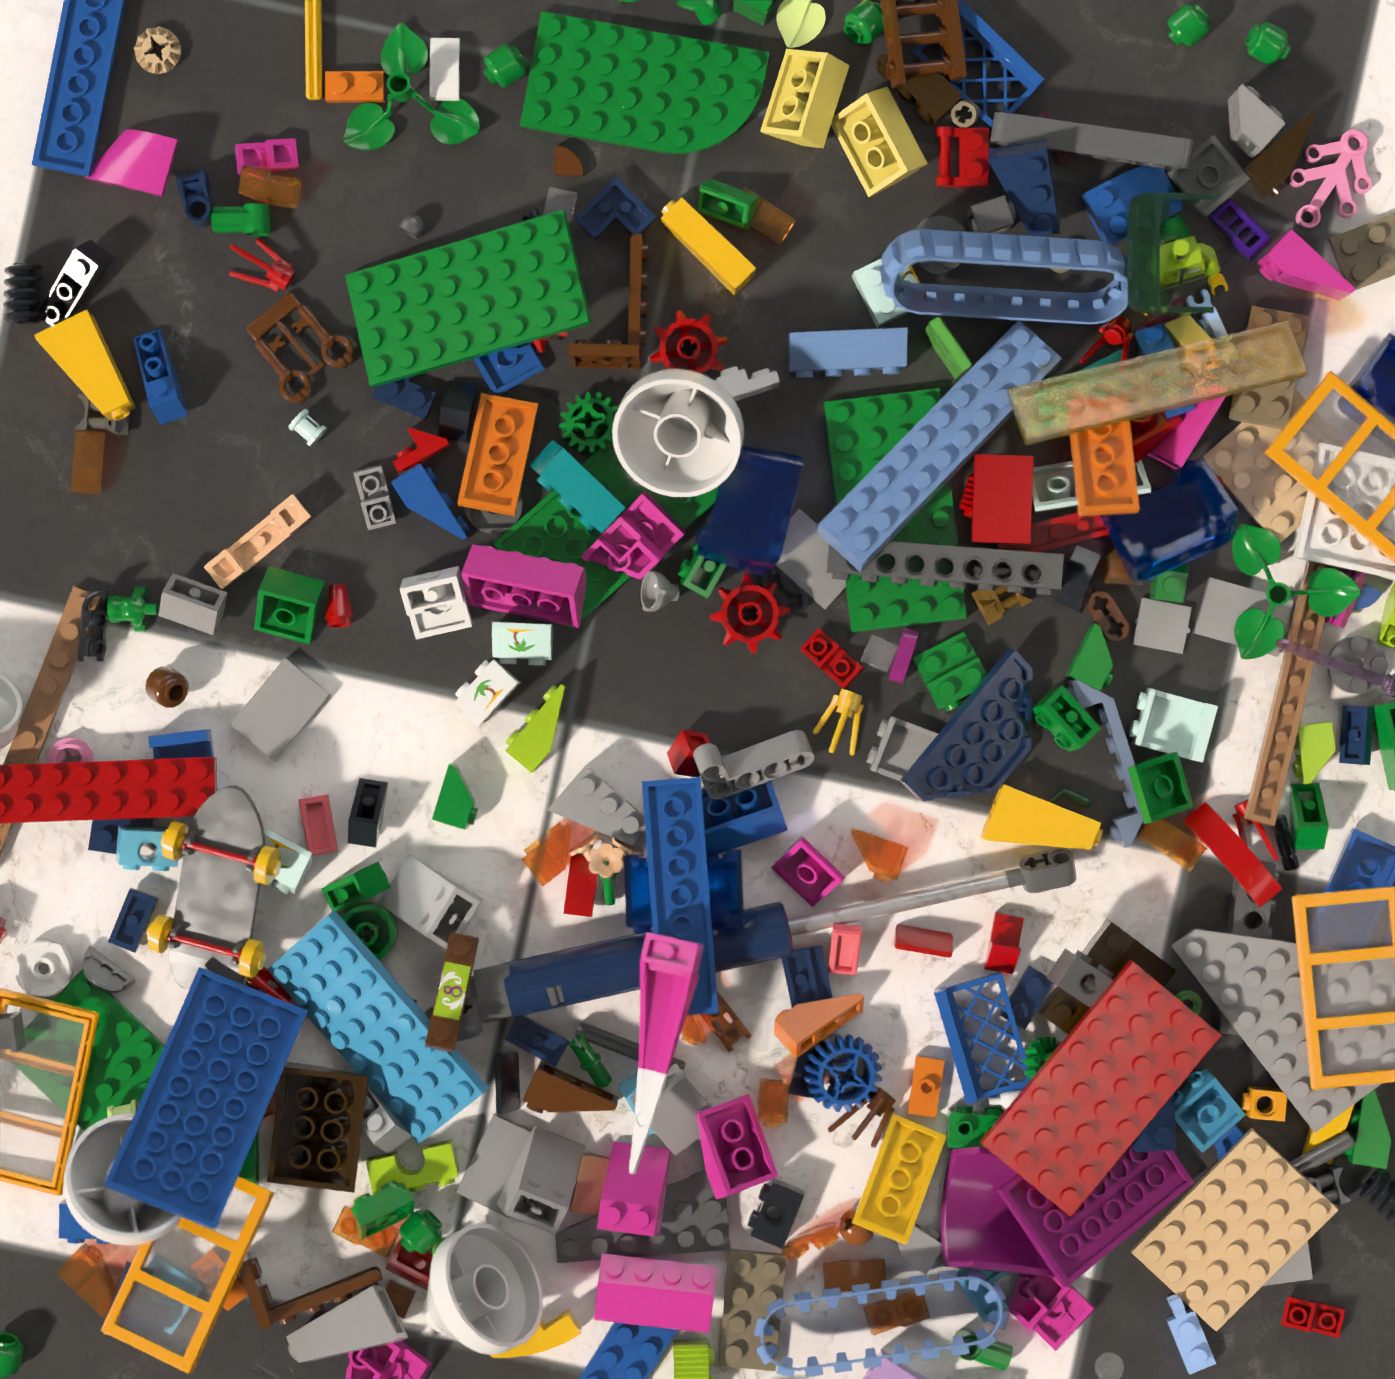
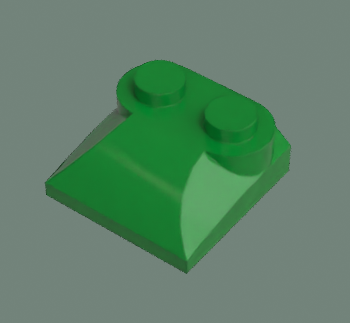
[351,1180,414,1241]

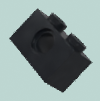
[747,1178,805,1249]

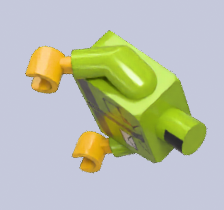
[1138,236,1228,316]

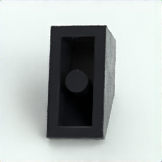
[348,778,388,848]

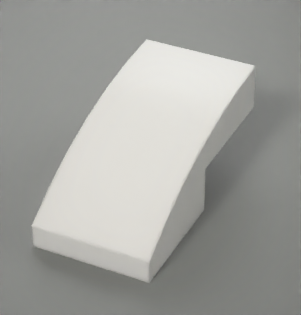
[430,38,460,101]

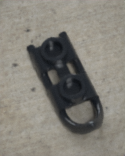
[78,589,109,662]

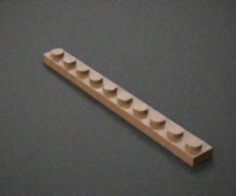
[1244,561,1338,826]
[0,586,101,856]

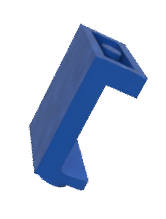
[148,729,218,791]

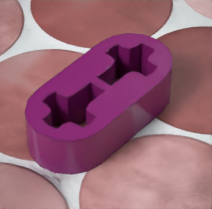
[888,627,919,684]

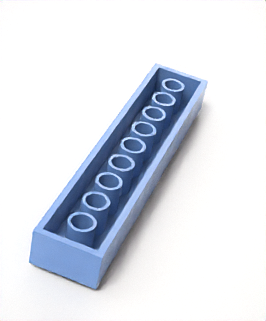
[817,320,1062,572]

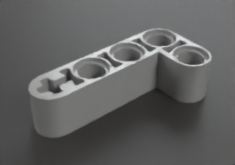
[693,730,814,800]

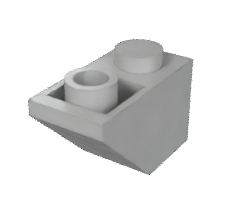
[363,1085,411,1155]
[897,1219,942,1275]

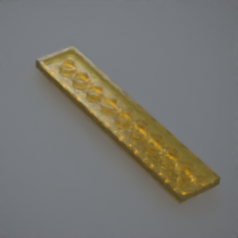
[1007,321,1307,445]

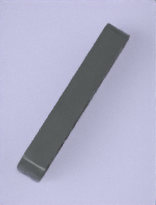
[990,112,1194,171]

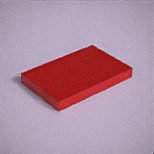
[971,454,1034,544]

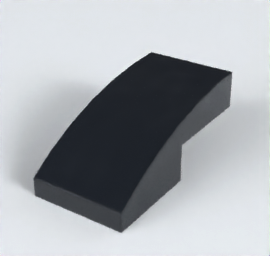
[1056,545,1105,614]

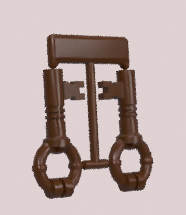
[246,292,354,404]

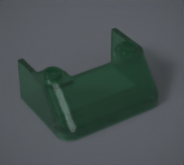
[1127,192,1215,315]

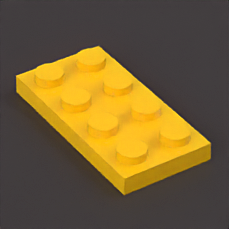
[852,1114,947,1245]

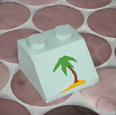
[852,258,920,328]
[492,622,554,665]
[264,828,312,894]

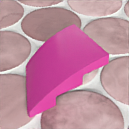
[85,129,179,198]
[581,491,686,580]
[1008,1274,1096,1351]
[346,1341,433,1379]

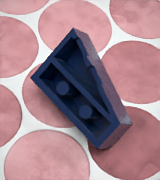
[988,139,1060,237]
[1132,1093,1176,1152]

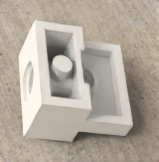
[400,566,473,639]

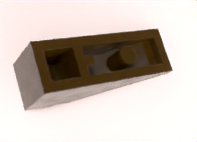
[1243,111,1316,198]

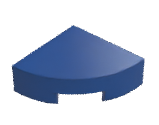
[1352,584,1382,610]

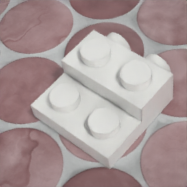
[714,366,780,401]

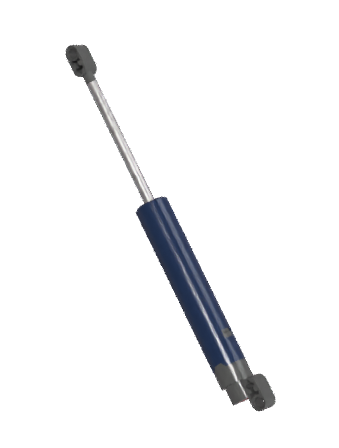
[424,848,1077,1041]

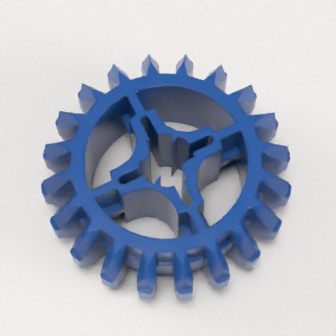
[804,1034,882,1112]

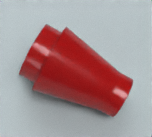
[325,584,354,628]

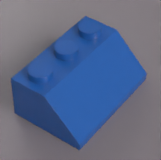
[702,781,788,858]

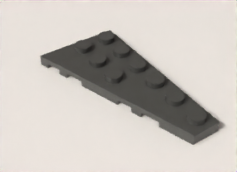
[555,1170,730,1263]

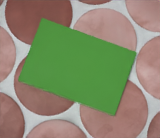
[923,317,972,380]

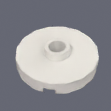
[14,940,73,997]

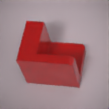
[667,730,711,777]

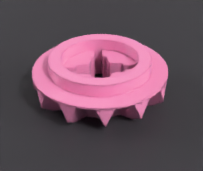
[47,738,93,763]

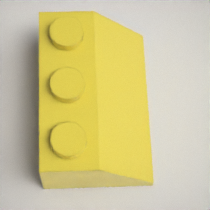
[760,49,850,149]
[831,87,928,197]

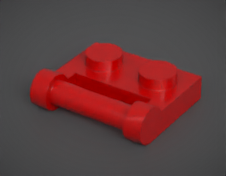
[936,127,989,188]

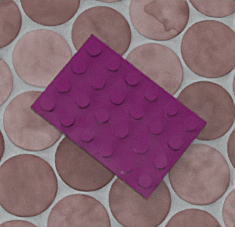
[997,1144,1194,1287]

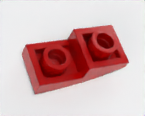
[800,628,864,690]
[1281,1296,1345,1338]

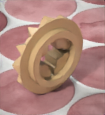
[134,26,181,74]

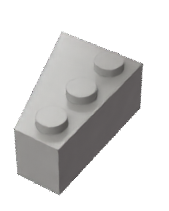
[547,765,645,845]

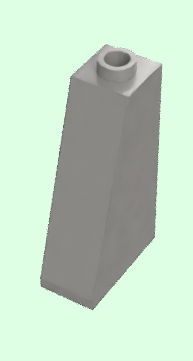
[286,1285,408,1363]

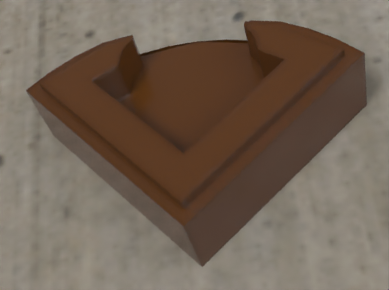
[554,146,584,177]

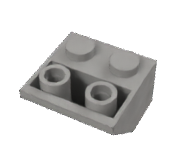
[1228,84,1286,160]

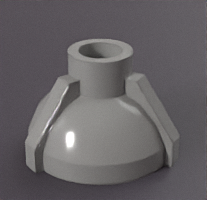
[641,570,679,612]

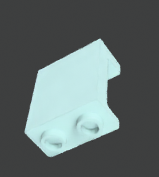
[1129,688,1218,763]

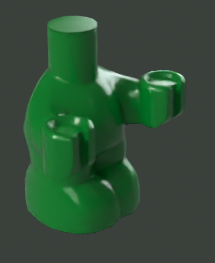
[107,587,159,632]

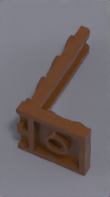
[568,234,648,370]
[239,1252,383,1330]

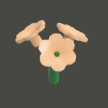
[569,834,644,906]

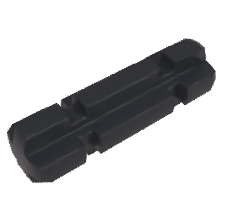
[1272,815,1299,871]

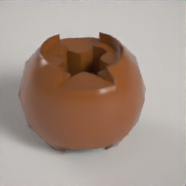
[839,1208,874,1245]

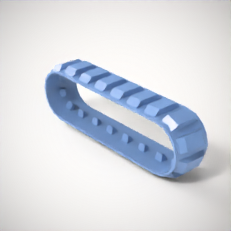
[879,229,1136,324]
[754,1270,1009,1378]

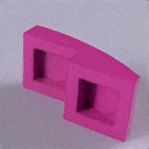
[235,138,299,175]

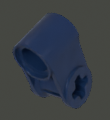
[176,168,214,227]

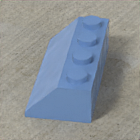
[788,328,908,379]

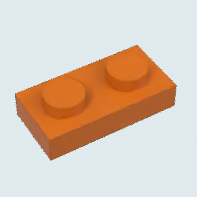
[325,71,385,103]

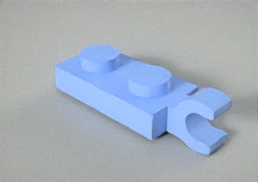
[1186,289,1239,367]
[1166,1294,1216,1375]

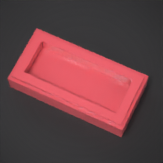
[299,794,338,856]
[828,923,862,975]

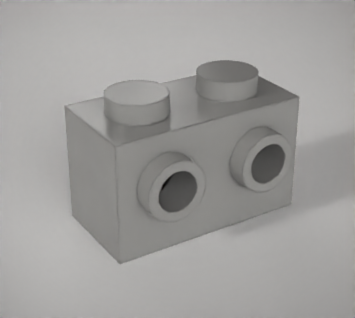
[158,573,227,635]

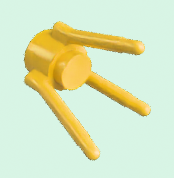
[813,689,864,756]

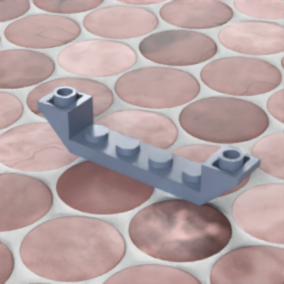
[1066,680,1143,848]

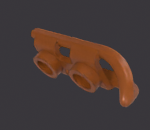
[700,991,752,1053]

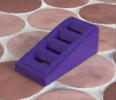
[1209,198,1271,262]

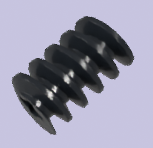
[3,263,42,325]
[1359,1168,1395,1227]

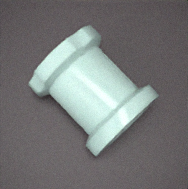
[288,409,327,447]

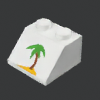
[454,659,521,727]

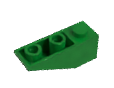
[1344,1089,1392,1169]

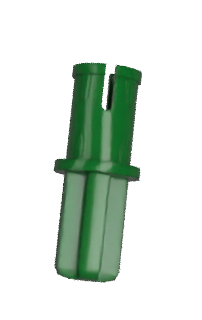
[568,1034,612,1089]

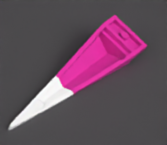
[629,932,703,1174]

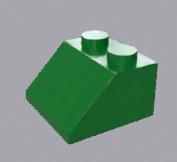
[254,566,325,645]

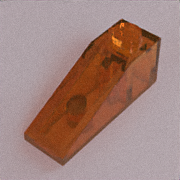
[55,1243,126,1327]

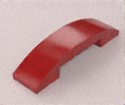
[1183,802,1283,908]

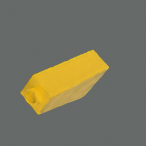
[661,197,756,296]
[34,310,136,421]
[980,784,1103,850]

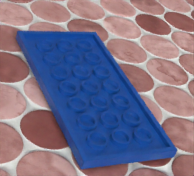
[104,967,308,1230]

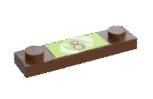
[425,932,479,1053]

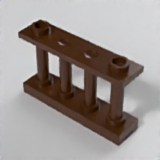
[880,0,967,88]

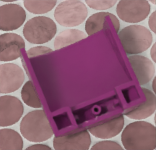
[940,1147,1055,1277]

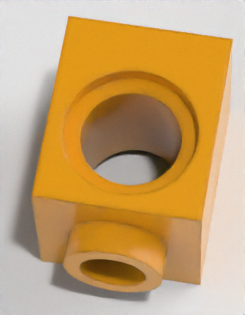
[1241,1085,1287,1122]

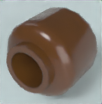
[145,666,189,708]

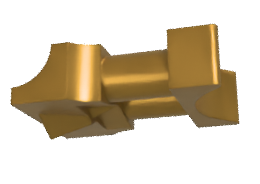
[971,572,1033,625]

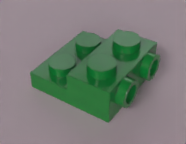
[912,631,987,712]
[1128,751,1194,824]

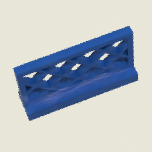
[912,0,1045,128]
[934,972,1029,1105]

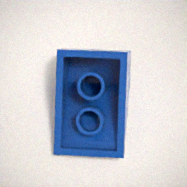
[1080,165,1184,246]

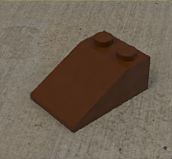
[523,1061,619,1114]

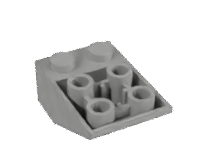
[379,854,483,949]
[497,1125,585,1235]

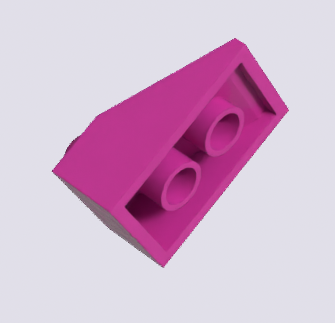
[1256,229,1356,300]
[696,1094,779,1199]
[597,1141,671,1237]

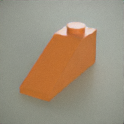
[774,993,864,1058]

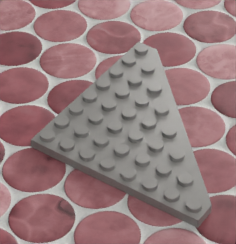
[1171,928,1395,1133]

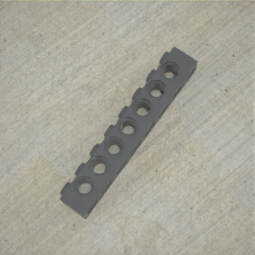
[826,541,1064,595]

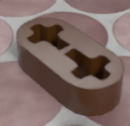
[1086,591,1129,641]

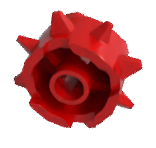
[649,310,728,375]
[710,574,790,654]

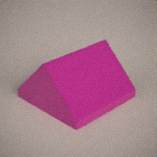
[771,835,845,907]

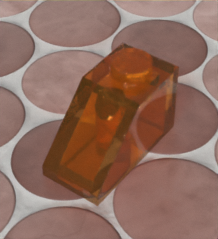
[850,827,908,883]

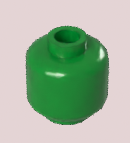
[844,0,884,44]
[1167,3,1211,47]
[1245,21,1291,65]
[483,44,527,88]
[399,1210,443,1254]
[0,1333,24,1379]

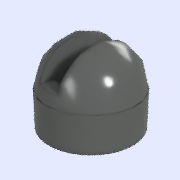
[398,214,424,240]

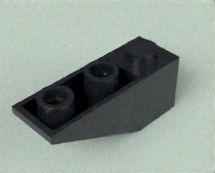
[39,240,114,326]

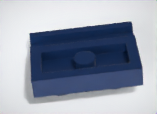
[781,945,833,1008]

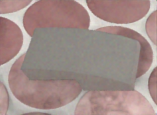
[353,464,397,531]

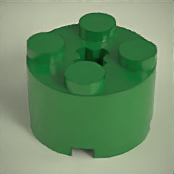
[342,902,399,961]

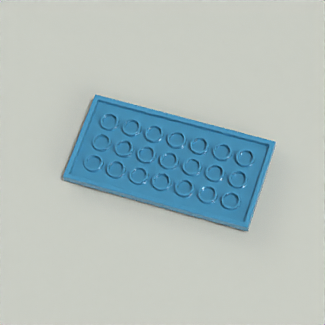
[267,910,489,1144]

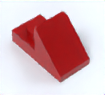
[393,427,451,474]
[984,912,1024,975]

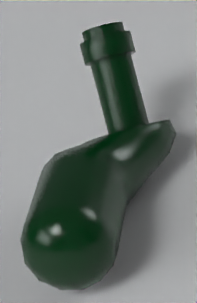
[1050,787,1092,808]

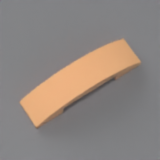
[204,494,311,589]

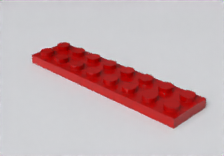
[0,757,217,824]

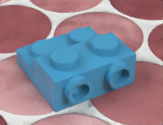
[1174,1068,1246,1153]

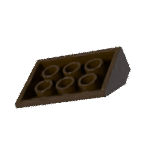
[1038,919,1177,1034]
[267,1062,369,1193]

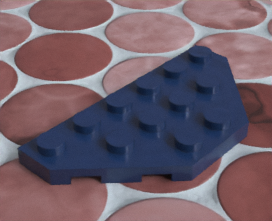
[900,648,1033,801]

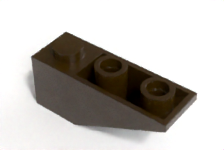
[875,54,962,125]

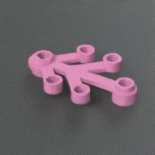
[1288,129,1372,229]

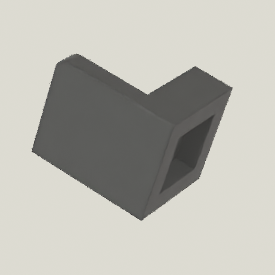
[0,1012,26,1053]

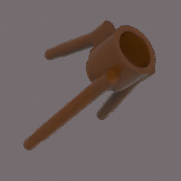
[828,1087,896,1148]

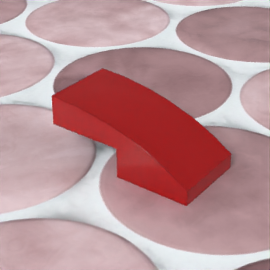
[563,854,598,917]

